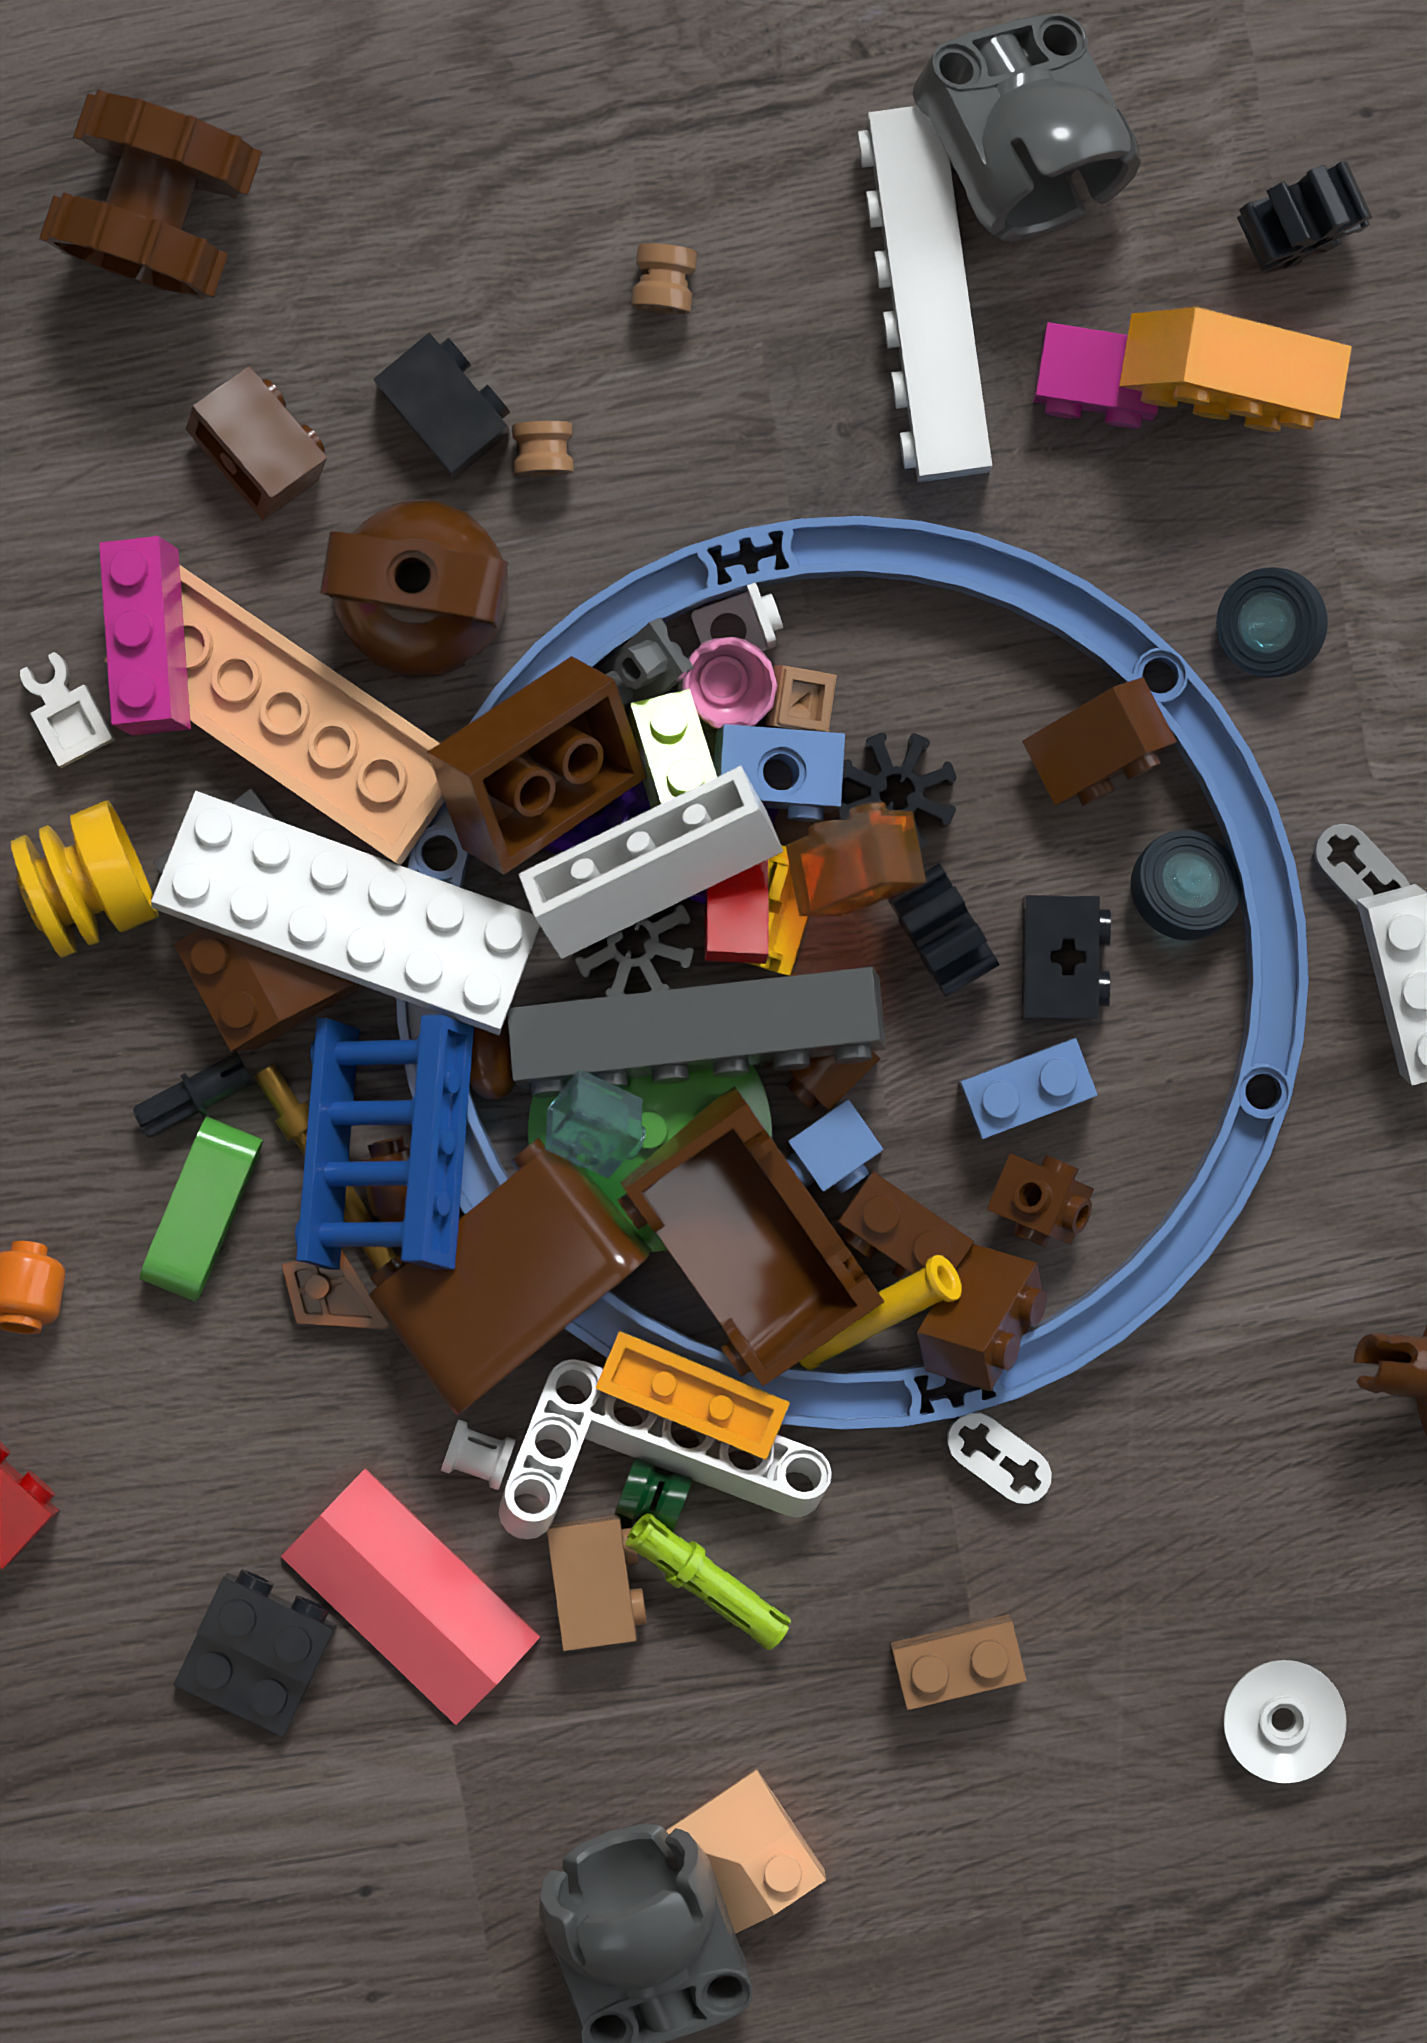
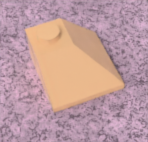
[666,1769,826,1934]

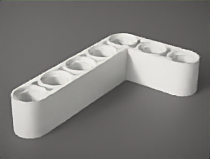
[499,1359,832,1540]

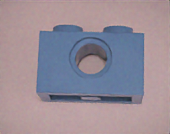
[714,724,845,822]

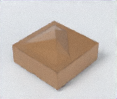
[765,665,837,732]

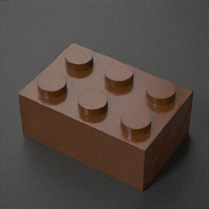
[427,656,647,874]

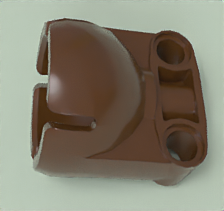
[320,501,509,677]

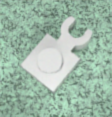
[20,652,115,768]

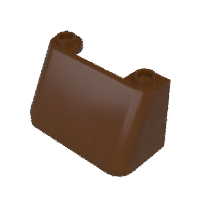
[617,1086,885,1386]
[368,1137,652,1415]

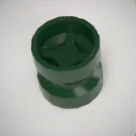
[614,1457,692,1532]

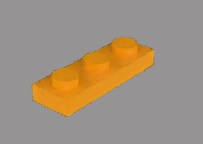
[595,1330,790,1460]

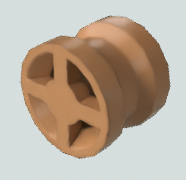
[512,421,574,477]

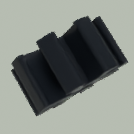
[1237,161,1373,273]
[836,732,957,854]
[885,863,1000,997]

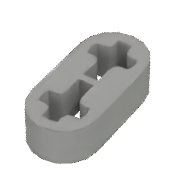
[1313,824,1410,913]

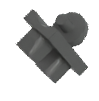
[597,617,694,722]

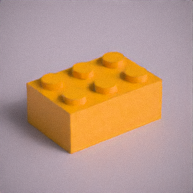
[1119,307,1352,432]

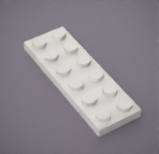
[151,791,540,1035]

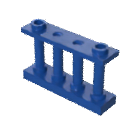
[295,1015,474,1270]

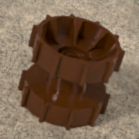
[39,89,262,300]

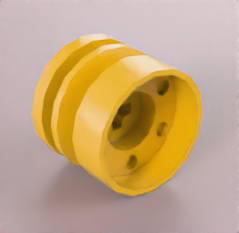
[11,800,159,958]

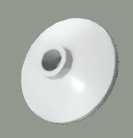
[1224,1660,1347,1783]

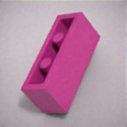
[99,536,191,736]

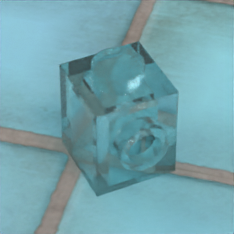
[545,1069,646,1178]

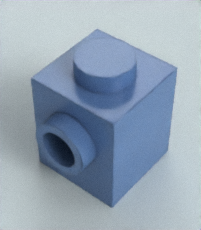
[785,1099,884,1194]

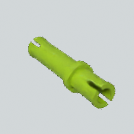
[625,1513,791,1650]

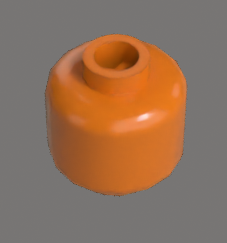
[0,1241,66,1334]

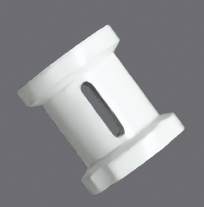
[441,1419,516,1490]

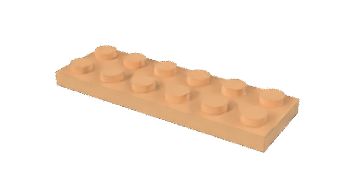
[104,565,445,866]

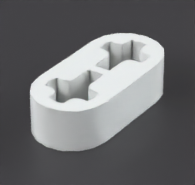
[947,1412,1052,1504]

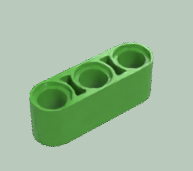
[139,1116,263,1303]

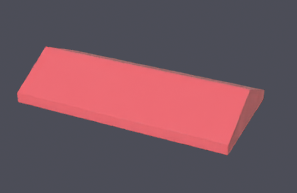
[280,1468,541,1725]

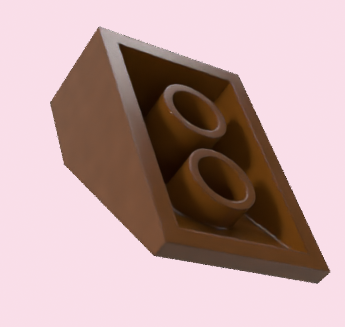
[174,927,363,1051]

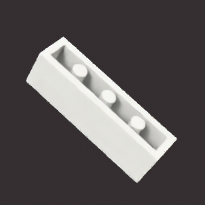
[519,766,783,959]

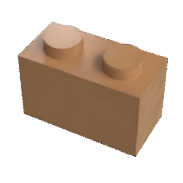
[547,1515,647,1651]
[891,1614,1027,1710]

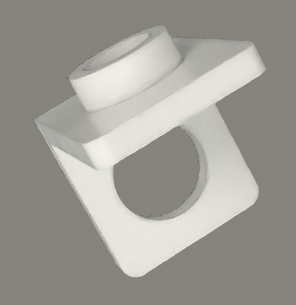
[691,582,783,651]

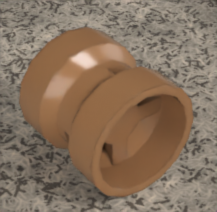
[631,243,698,315]

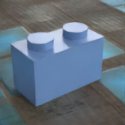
[958,1038,1098,1139]

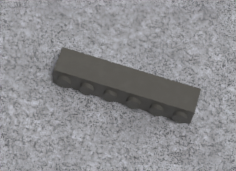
[508,967,887,1098]

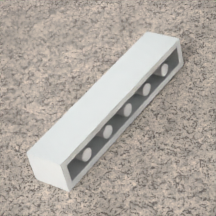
[857,106,992,483]

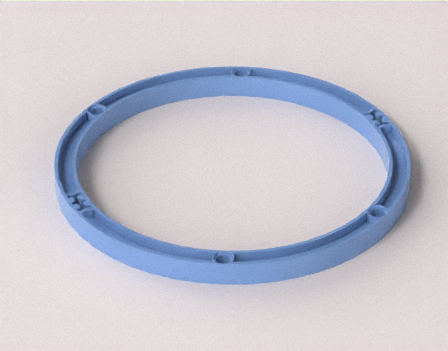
[396,516,1309,1430]

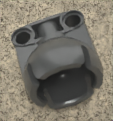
[912,13,1141,242]
[539,1824,753,2043]

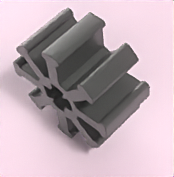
[575,904,694,997]

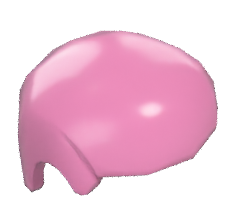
[682,637,778,729]

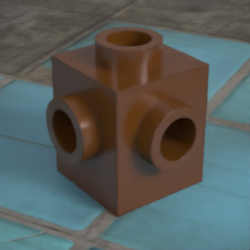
[986,1153,1094,1248]

